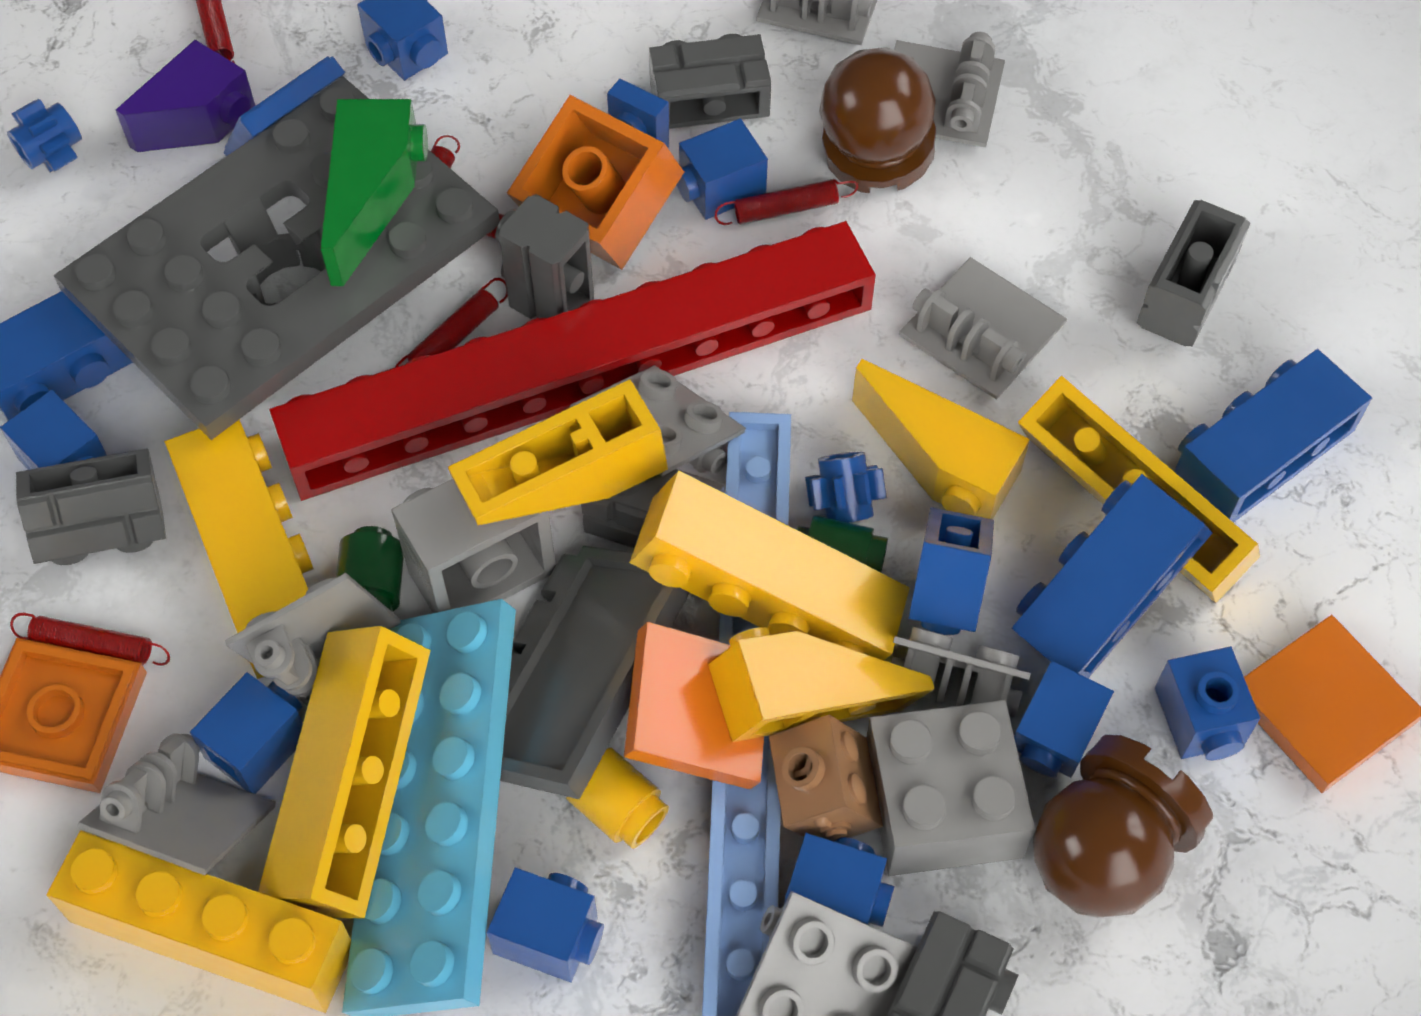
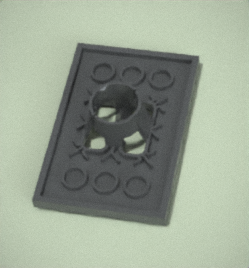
[53,76,500,440]

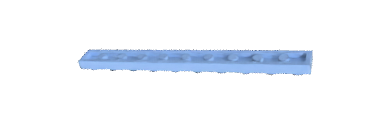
[702,412,791,1016]

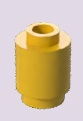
[566,747,669,849]

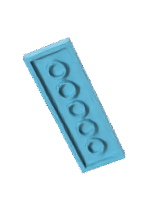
[342,599,516,1016]

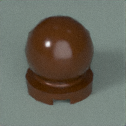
[819,47,936,193]
[1033,735,1213,918]

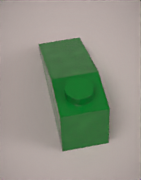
[321,99,428,286]

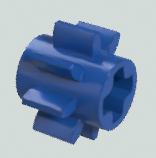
[7,99,82,172]
[805,452,887,523]

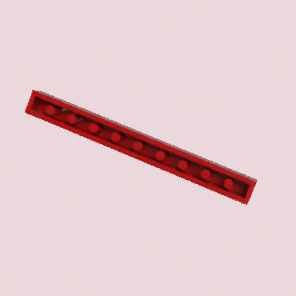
[269,221,876,501]

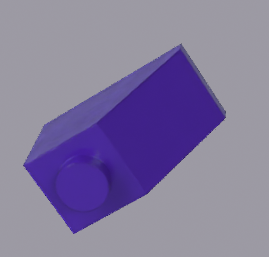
[115,40,256,152]

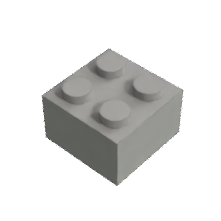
[391,479,556,613]
[866,700,1035,876]

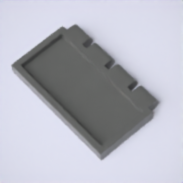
[500,546,689,800]

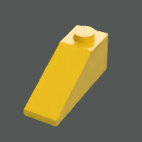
[852,359,1030,519]
[448,379,668,525]
[708,627,935,742]

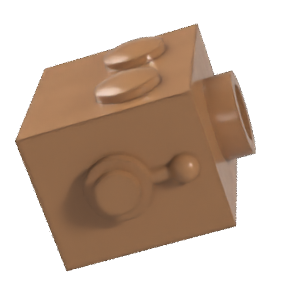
[769,715,883,842]

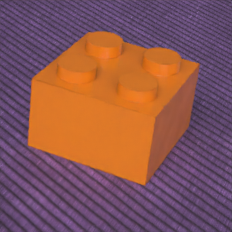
[507,95,684,270]

